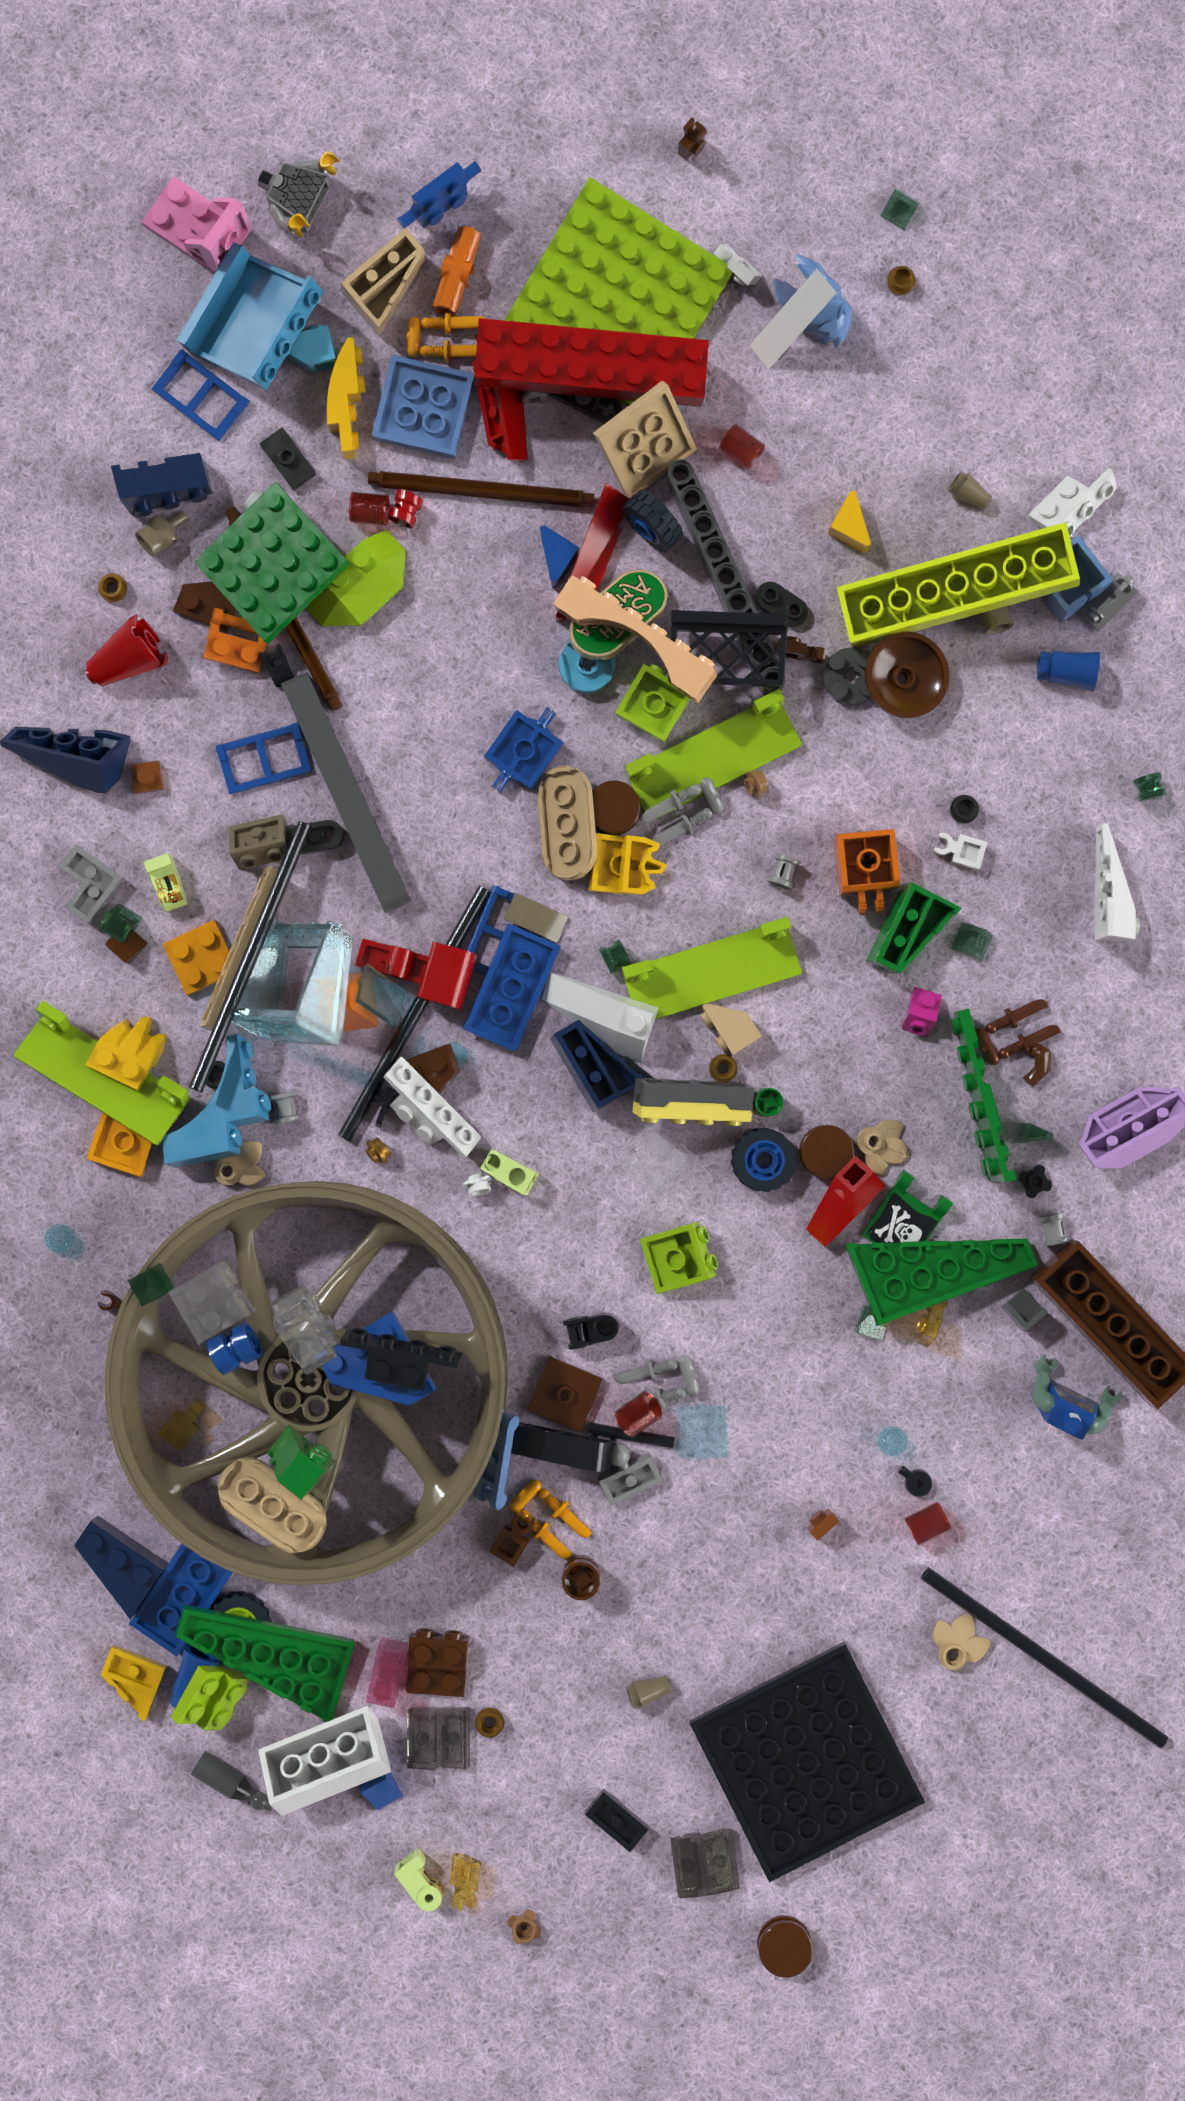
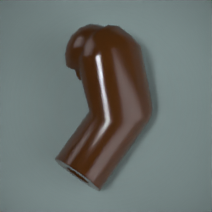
[1023,1044,1051,1088]

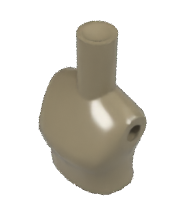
[135,511,189,557]
[976,606,1014,635]

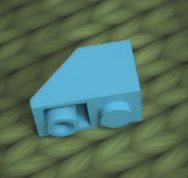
[286,324,337,373]

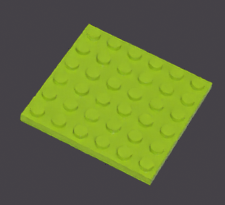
[504,177,733,406]

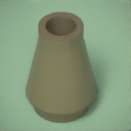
[948,471,992,511]
[626,1675,671,1710]

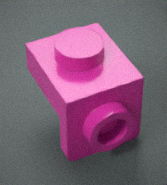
[902,987,942,1037]

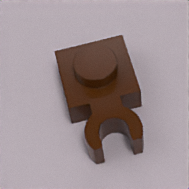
[776,636,826,664]
[489,1510,535,1567]

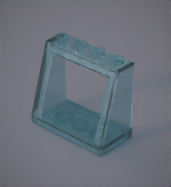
[232,921,353,1046]

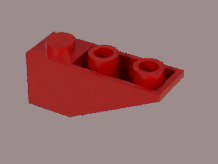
[806,1155,885,1248]

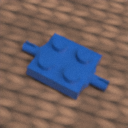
[397,161,481,229]
[484,707,564,793]

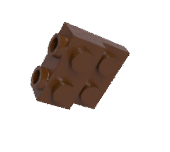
[406,1628,469,1697]

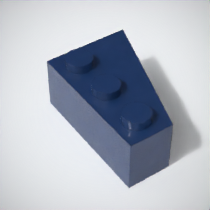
[111,453,213,517]
[550,1020,644,1113]
[74,1516,169,1619]

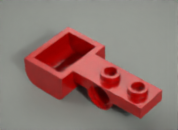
[355,938,477,1011]

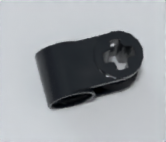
[562,1313,620,1350]

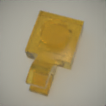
[916,1300,948,1347]
[158,1398,207,1452]
[450,1853,481,1911]

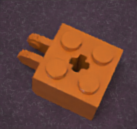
[833,829,900,915]

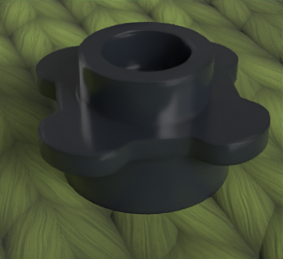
[1018,1165,1052,1198]

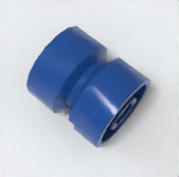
[207,1322,263,1375]

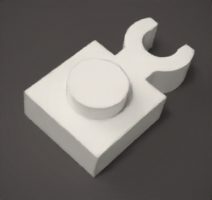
[714,244,763,286]
[933,833,988,871]

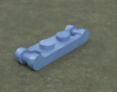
[474,1410,519,1510]

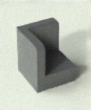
[1001,1288,1048,1331]

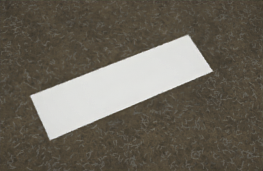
[750,268,836,369]

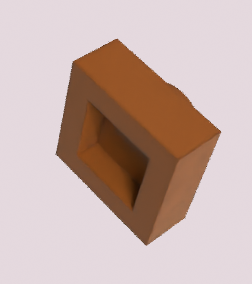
[130,761,164,794]
[807,1509,839,1541]

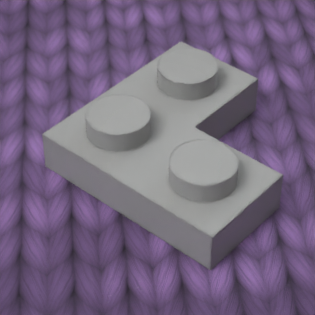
[59,844,124,925]

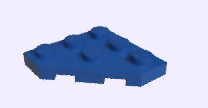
[317,1312,437,1405]

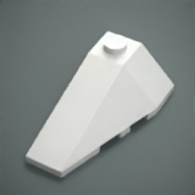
[1095,823,1140,942]
[542,972,658,1062]

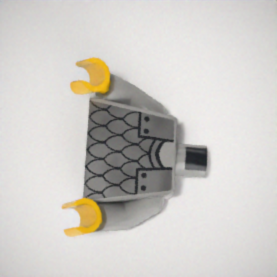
[258,151,340,238]

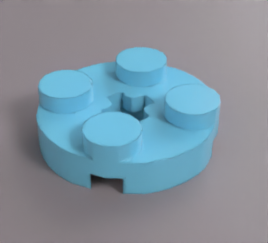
[559,640,616,694]

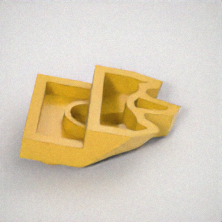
[589,833,667,895]
[86,1016,167,1092]

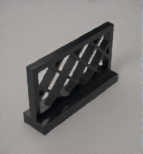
[668,610,789,687]

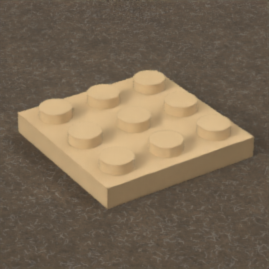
[593,381,697,499]

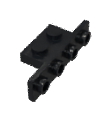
[340,1328,463,1391]

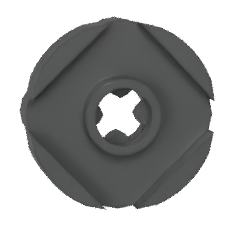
[823,647,871,705]

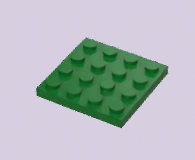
[194,481,350,644]

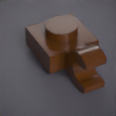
[678,117,707,161]

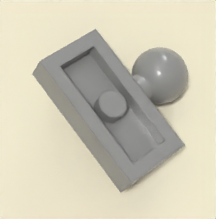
[598,1443,663,1506]

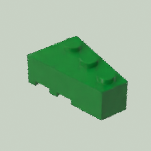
[866,883,962,974]
[267,1425,335,1500]

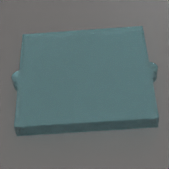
[356,964,406,1028]
[678,1403,727,1460]

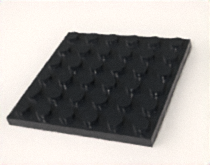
[689,1642,925,1883]

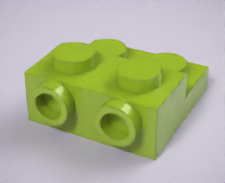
[615,664,691,743]
[640,1221,718,1294]
[170,1666,250,1730]

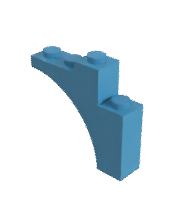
[162,1034,271,1168]

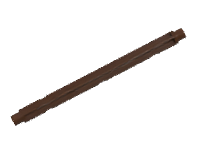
[368,471,595,508]
[225,507,343,711]

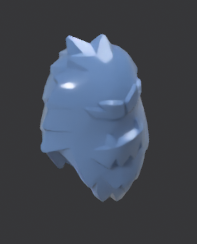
[773,254,852,348]

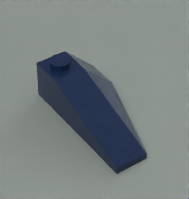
[0,727,131,794]

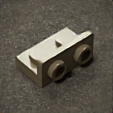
[228,814,289,870]

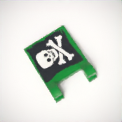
[861,1169,953,1243]

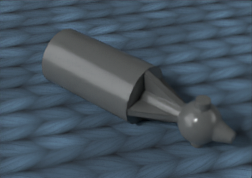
[190,1751,273,1811]

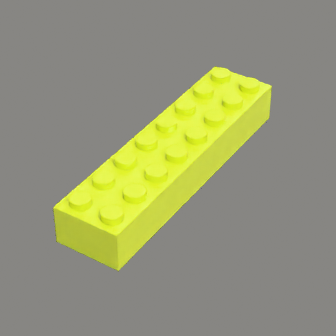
[837,522,1080,648]

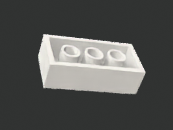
[258,1706,391,1816]

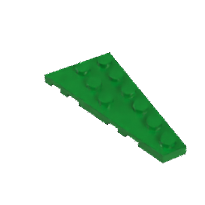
[951,1009,1017,1182]
[845,1238,1038,1326]
[176,1605,355,1722]

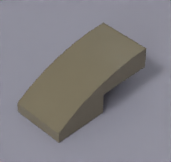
[504,893,568,943]

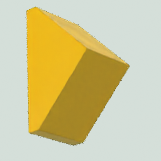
[828,490,871,553]

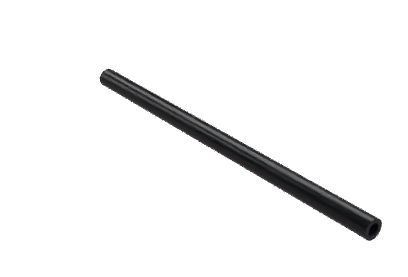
[189,821,312,1093]
[338,886,491,1141]
[921,1567,1168,1748]

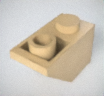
[700,1003,762,1056]

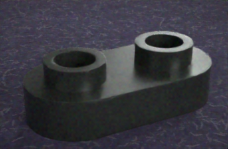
[755,582,808,627]
[287,820,344,855]

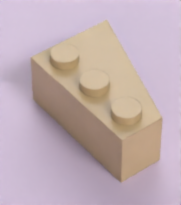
[341,228,425,337]

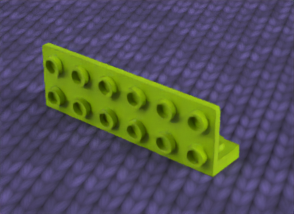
[624,688,802,821]
[622,916,802,1020]
[14,1000,191,1146]

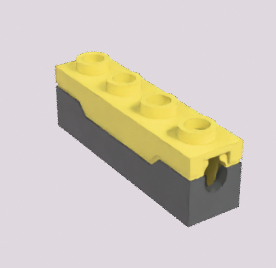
[632,1078,755,1126]

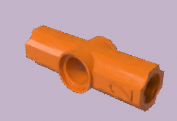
[433,225,482,316]

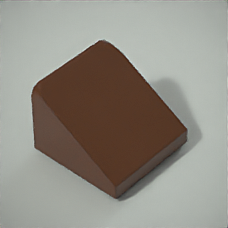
[105,924,148,964]

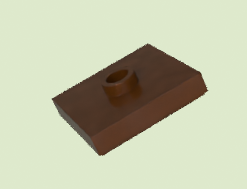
[527,1356,603,1432]

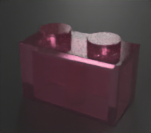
[366,1637,409,1709]

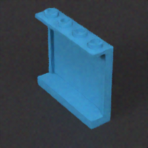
[176,242,324,390]

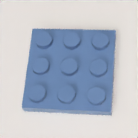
[372,355,475,459]

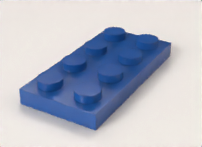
[462,923,561,1052]
[129,1544,233,1657]

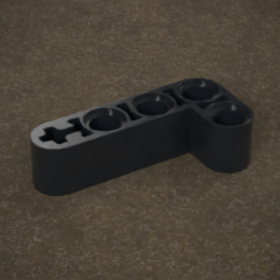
[500,1422,617,1472]

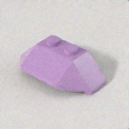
[1079,1087,1185,1168]

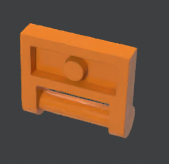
[202,608,266,673]

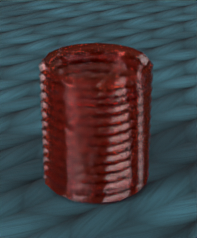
[719,424,765,470]
[349,491,390,526]
[615,1391,662,1437]
[904,1501,952,1546]

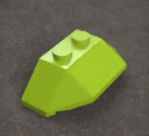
[306,529,406,627]

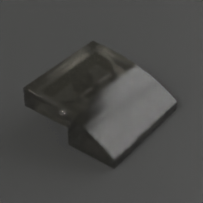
[407,1707,470,1771]
[670,1828,740,1898]

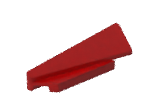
[472,334,528,462]
[556,483,630,623]

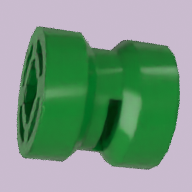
[753,1088,784,1117]

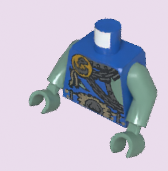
[1032,1354,1122,1440]

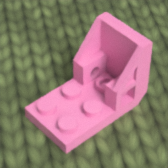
[142,176,252,273]

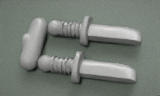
[642,777,724,846]
[614,1355,700,1412]

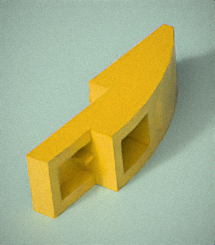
[327,337,366,460]

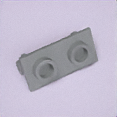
[1078,572,1138,632]

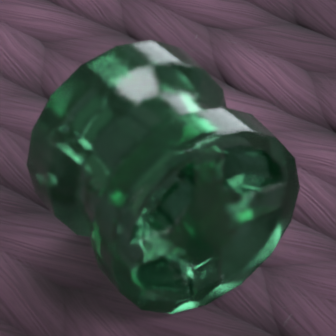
[1133,772,1167,803]
[599,939,631,974]

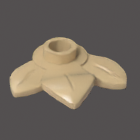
[856,1119,909,1175]
[214,1141,266,1186]
[933,1614,991,1670]

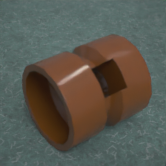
[562,1555,600,1600]

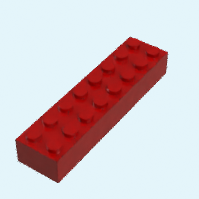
[474,318,709,407]

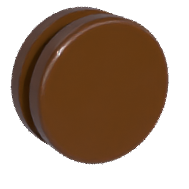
[592,780,641,836]
[799,1125,854,1178]
[757,1915,813,1978]

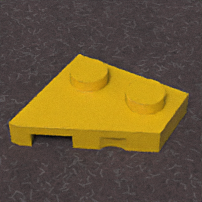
[101,1645,167,1721]

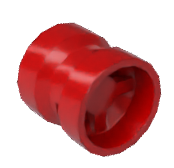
[387,489,424,529]

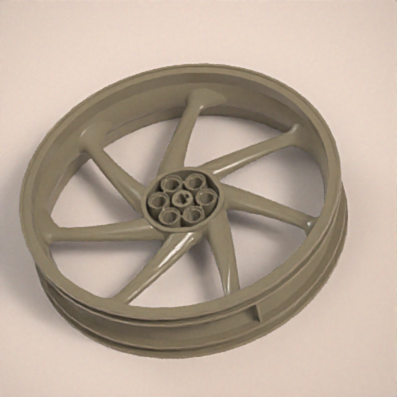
[104,1181,508,1585]

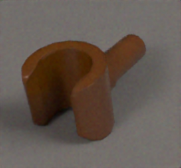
[97,1290,122,1310]

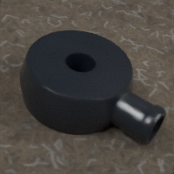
[898,1466,932,1497]

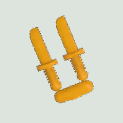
[406,312,486,362]
[509,1479,593,1559]

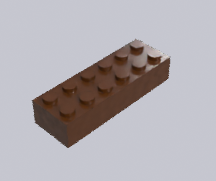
[1029,1239,1185,1409]

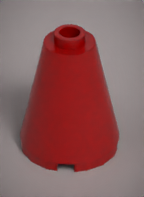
[85,614,168,687]

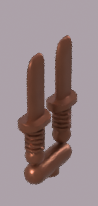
[975,999,1061,1066]

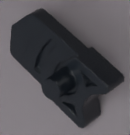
[259,644,294,687]
[374,1087,396,1128]

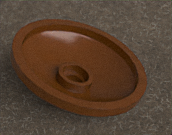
[865,632,949,719]

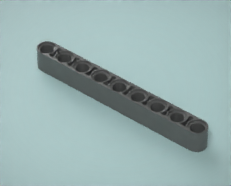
[667,459,786,696]
[281,672,412,913]

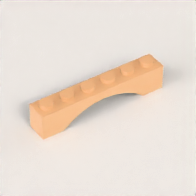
[553,575,717,704]

